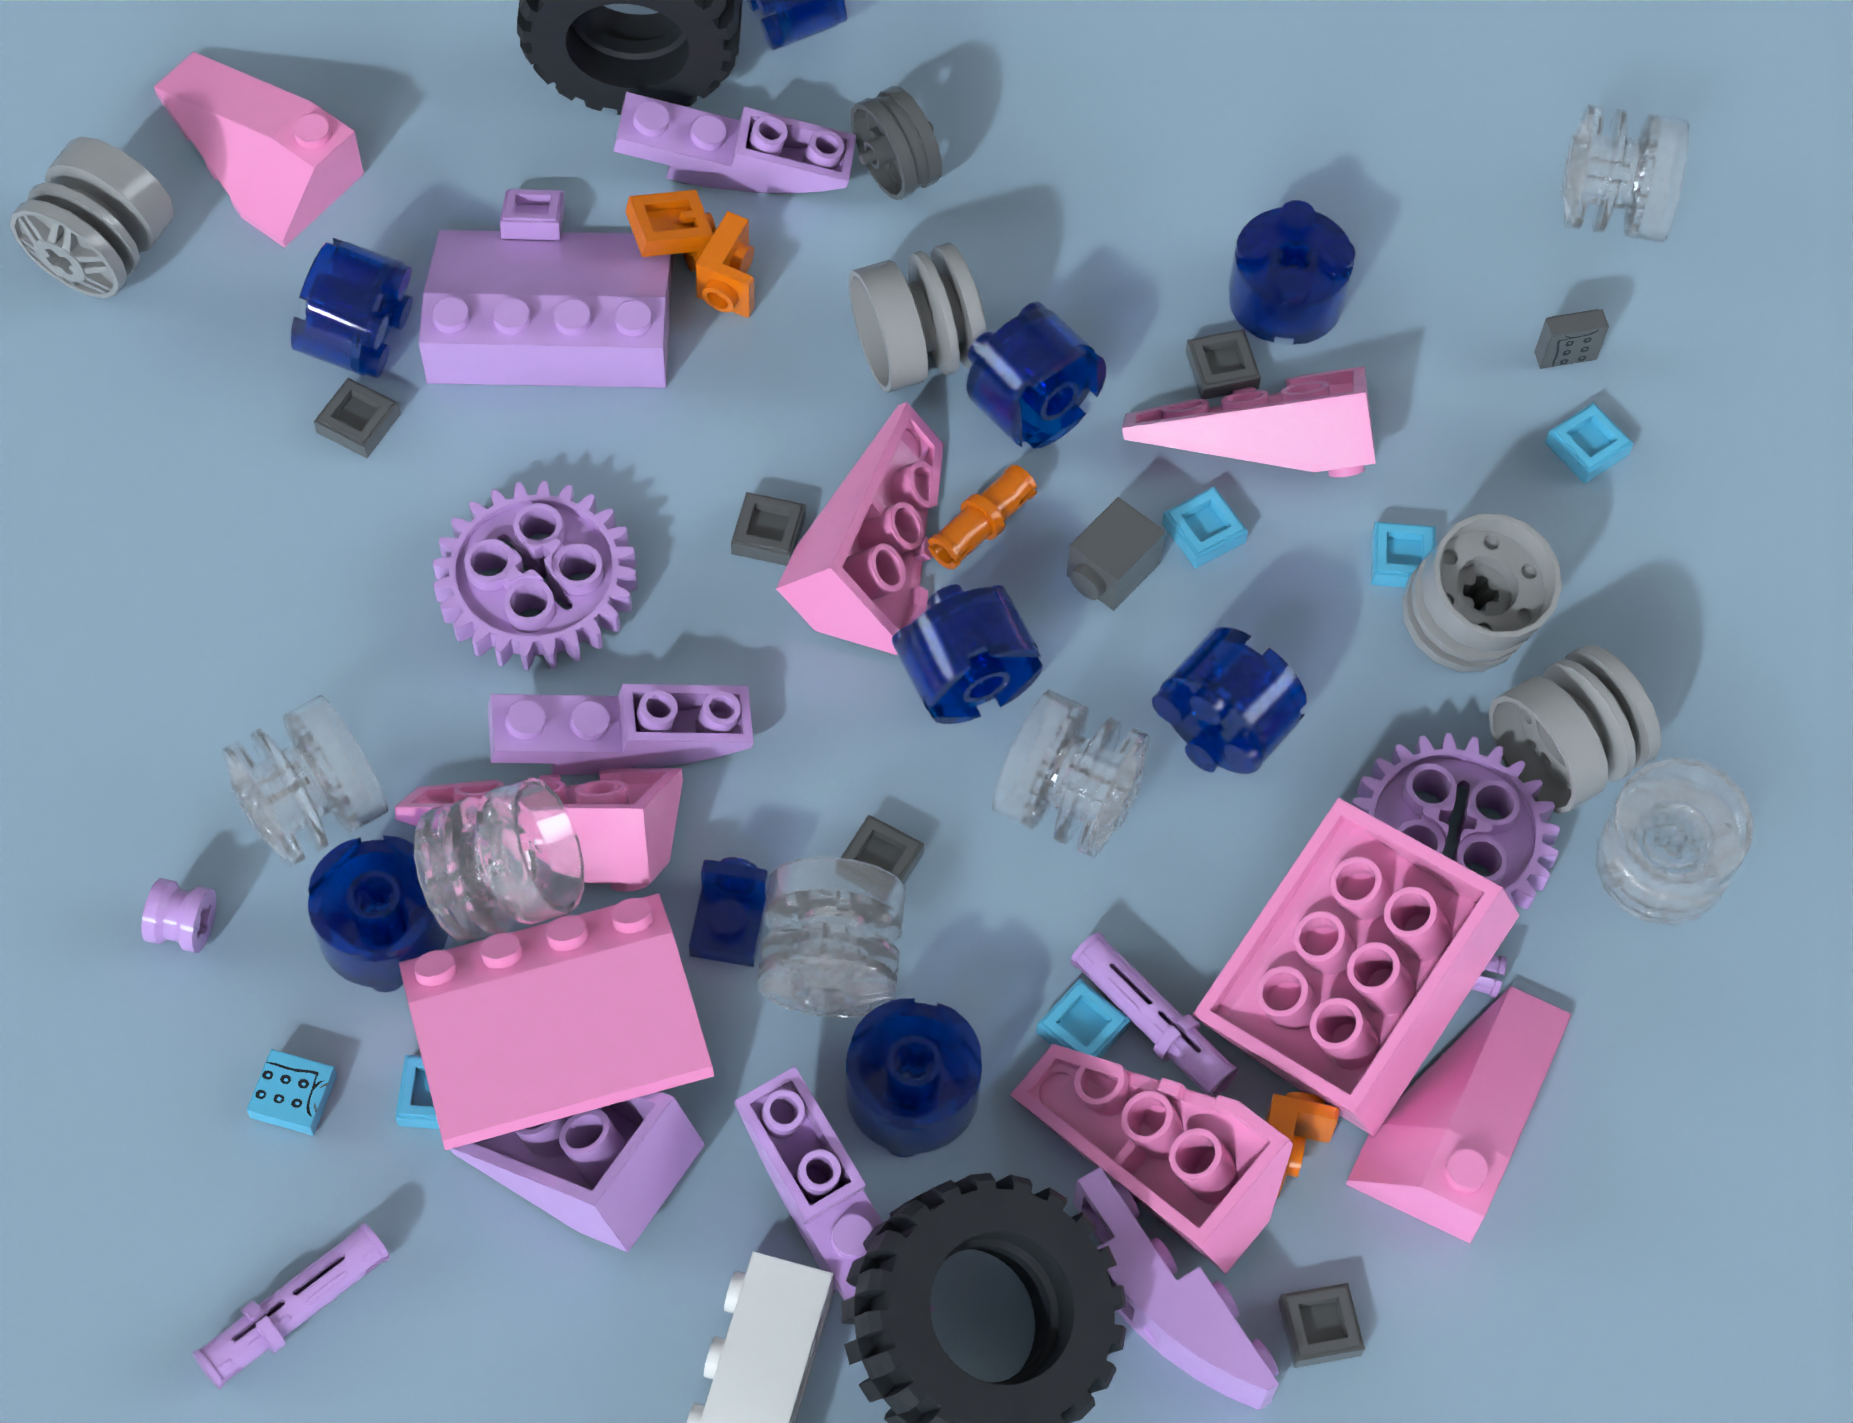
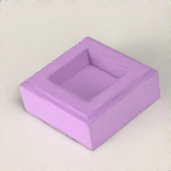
[500,189,565,240]

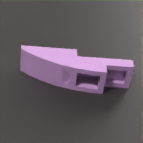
[613,92,856,193]
[487,684,754,775]
[734,1066,935,1313]
[1073,1167,1279,1410]

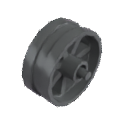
[851,86,942,200]

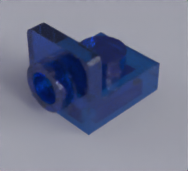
[689,857,769,967]

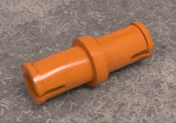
[927,465,1037,570]

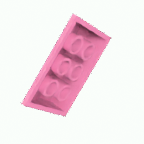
[1192,798,1520,1136]
[399,893,714,1150]

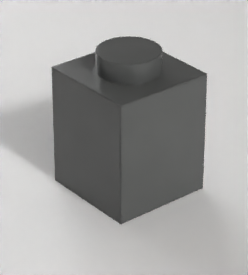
[1066,497,1166,611]

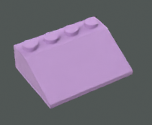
[419,230,673,388]

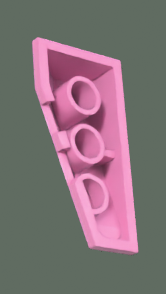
[154,52,364,248]
[1122,366,1376,478]
[776,402,944,656]
[394,768,683,891]
[1346,986,1572,1243]
[1010,1044,1293,1274]

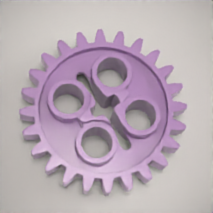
[433,481,637,670]
[1351,733,1560,910]

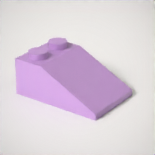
[450,1091,705,1252]

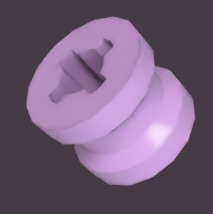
[141,878,216,953]

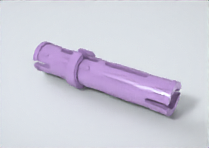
[1071,932,1239,1097]
[192,1223,390,1389]

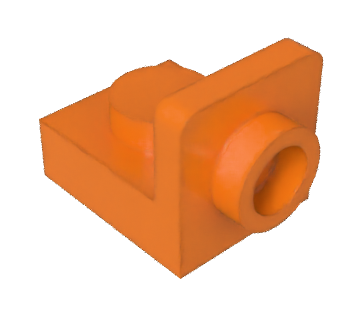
[625,190,716,271]
[696,211,755,318]
[1265,1092,1340,1197]

